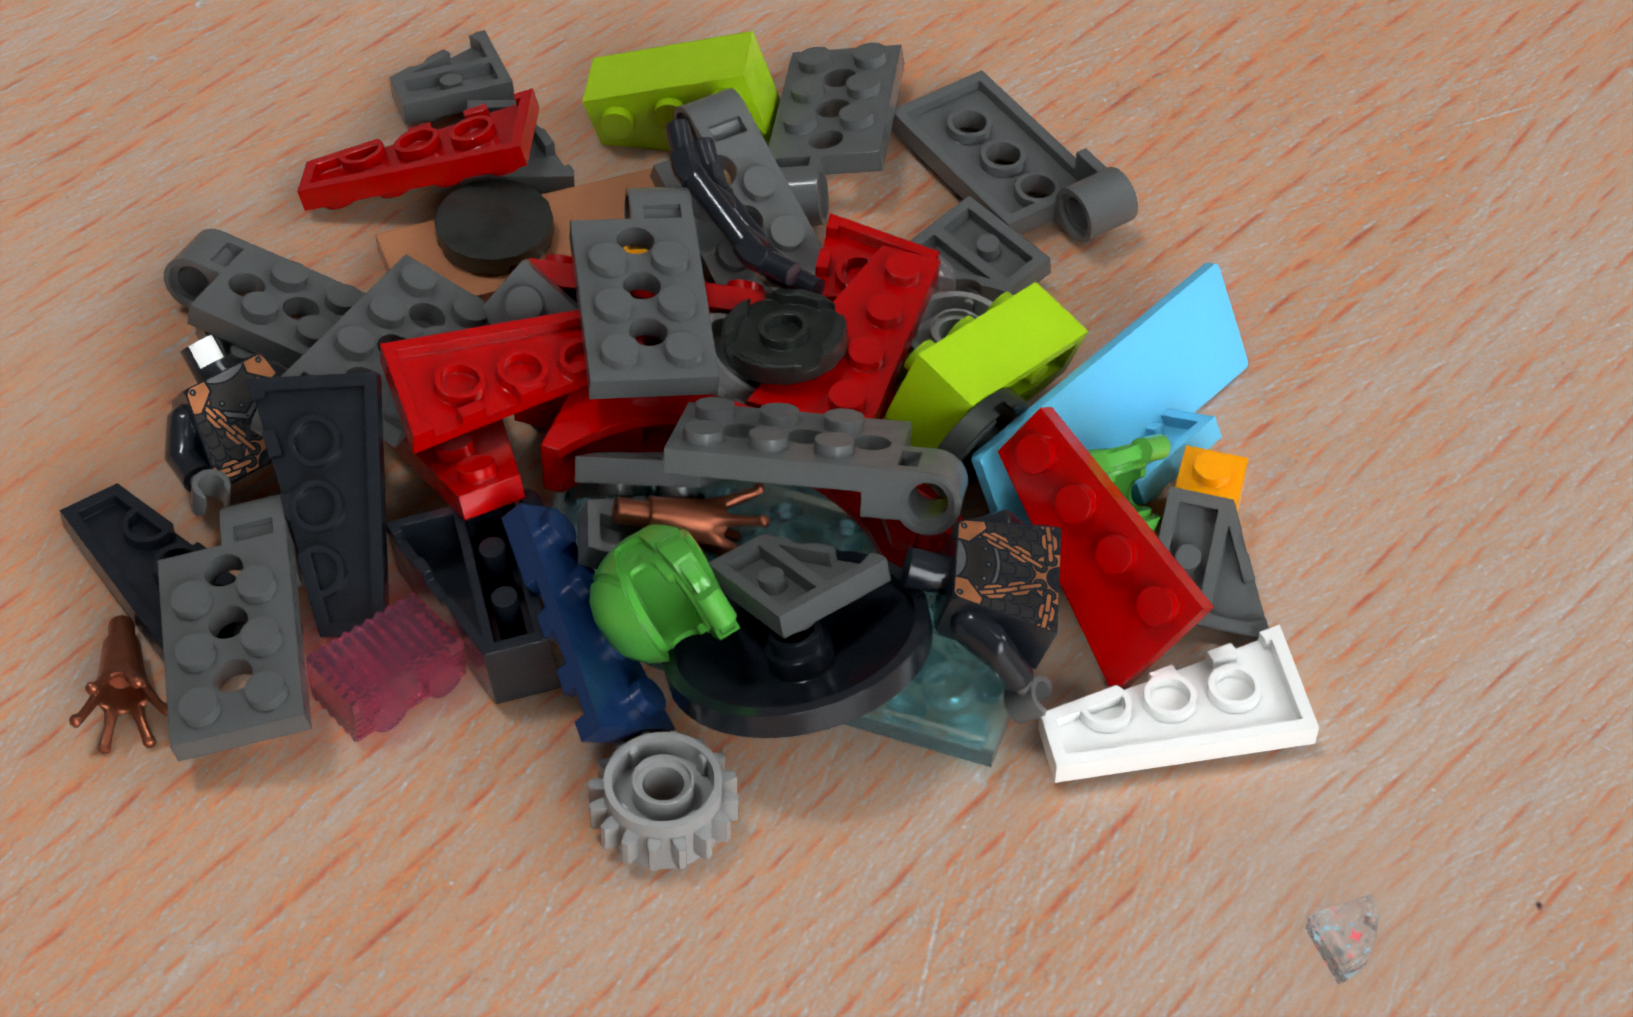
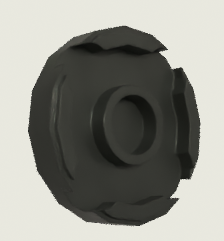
[434,179,554,275]
[721,289,848,385]
[926,388,1028,497]

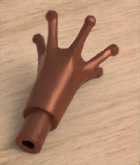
[611,482,770,557]
[69,615,168,754]

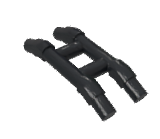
[665,119,825,295]

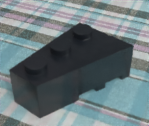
[384,502,562,704]

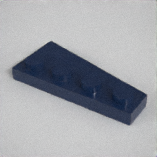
[501,503,675,743]

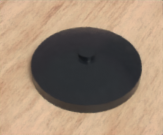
[662,550,933,738]

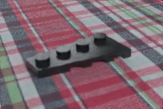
[247,372,390,638]
[59,483,303,662]

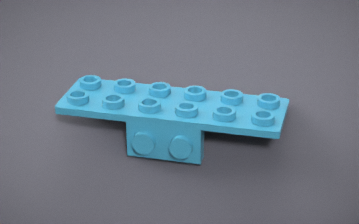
[972,263,1248,524]

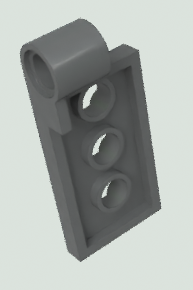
[768,43,905,226]
[891,70,1138,243]
[650,88,823,291]
[569,186,720,399]
[164,229,433,368]
[251,254,490,448]
[663,397,968,535]
[158,494,312,762]

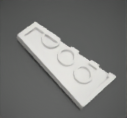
[1038,625,1319,783]

